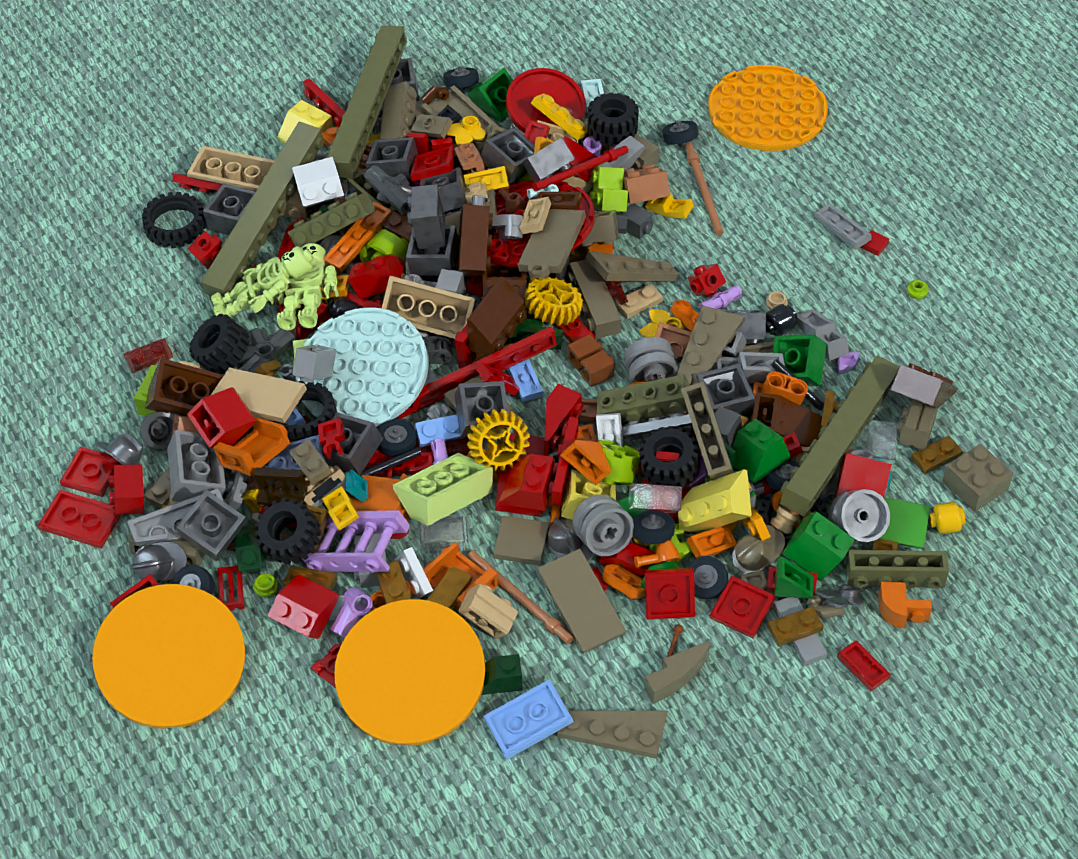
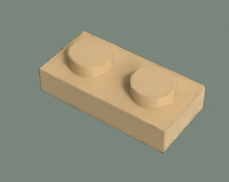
[519,197,551,234]
[615,284,663,319]

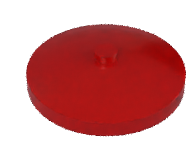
[506,68,586,133]

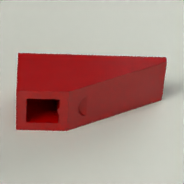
[545,384,584,455]

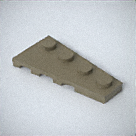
[557,711,668,759]

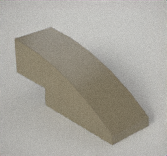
[644,641,710,704]

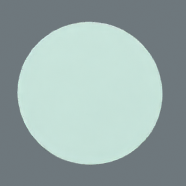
[295,308,429,427]

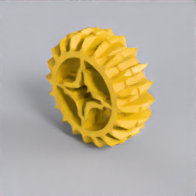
[524,276,583,326]
[467,409,530,471]

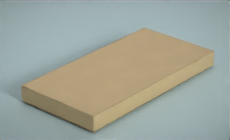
[211,368,307,423]

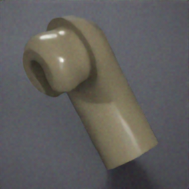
[807,595,844,619]

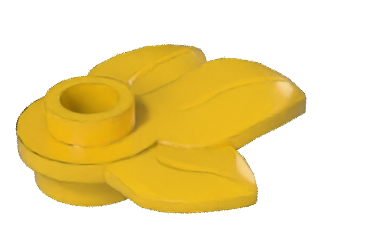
[446,116,486,146]
[640,309,684,338]

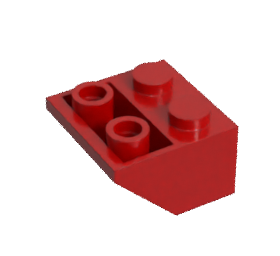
[187,387,257,449]

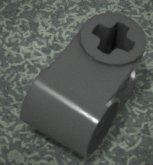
[421,335,453,364]

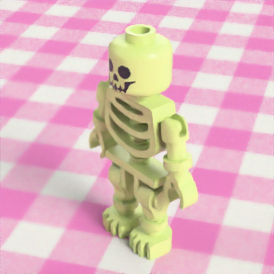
[271,243,339,330]
[211,246,314,317]

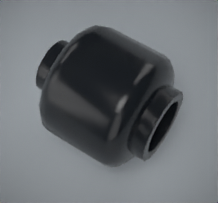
[327,296,359,319]
[766,304,797,336]

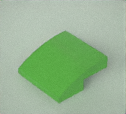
[879,497,930,550]

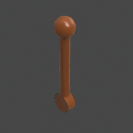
[662,624,683,666]

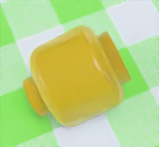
[929,502,966,535]

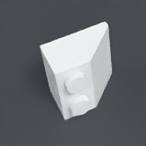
[292,157,344,208]

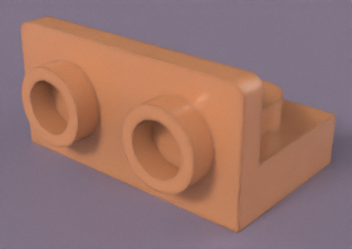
[454,143,485,173]

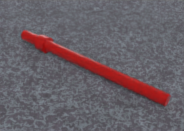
[532,146,628,192]

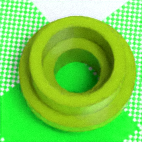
[907,280,929,299]

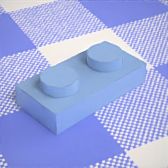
[508,359,543,402]
[415,414,465,447]

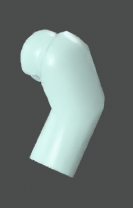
[527,184,559,200]

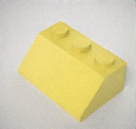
[677,469,752,533]

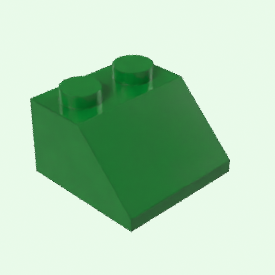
[467,67,513,122]
[773,334,827,386]
[732,418,791,484]
[782,512,855,581]

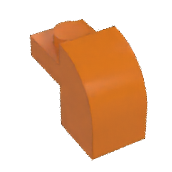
[878,582,932,628]

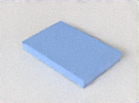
[483,679,574,759]

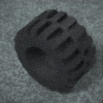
[587,92,639,146]
[189,314,250,374]
[639,426,700,491]
[254,498,322,565]

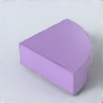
[836,352,859,374]

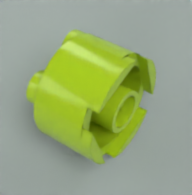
[360,229,409,263]
[599,439,640,487]

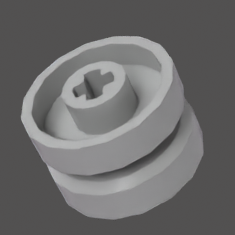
[624,337,679,384]
[828,489,890,543]
[572,494,634,556]

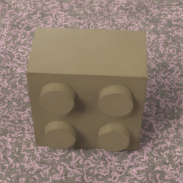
[942,443,1013,512]

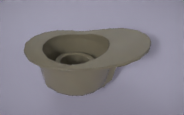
[732,525,785,574]

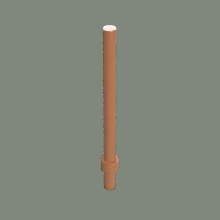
[685,142,724,235]
[467,550,574,644]

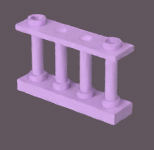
[302,510,410,572]

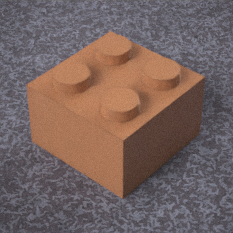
[623,164,670,204]

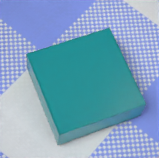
[345,470,368,502]

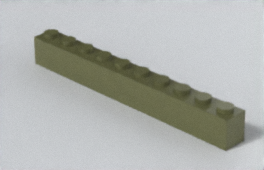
[325,25,407,178]
[201,122,324,297]
[780,355,900,517]

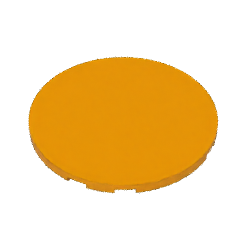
[708,65,828,151]
[92,584,245,729]
[335,599,486,746]

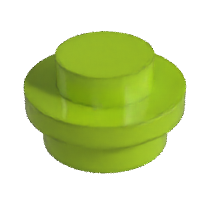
[253,574,278,597]

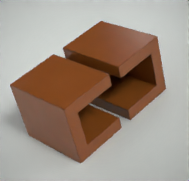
[568,334,615,387]

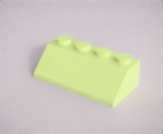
[393,453,493,526]

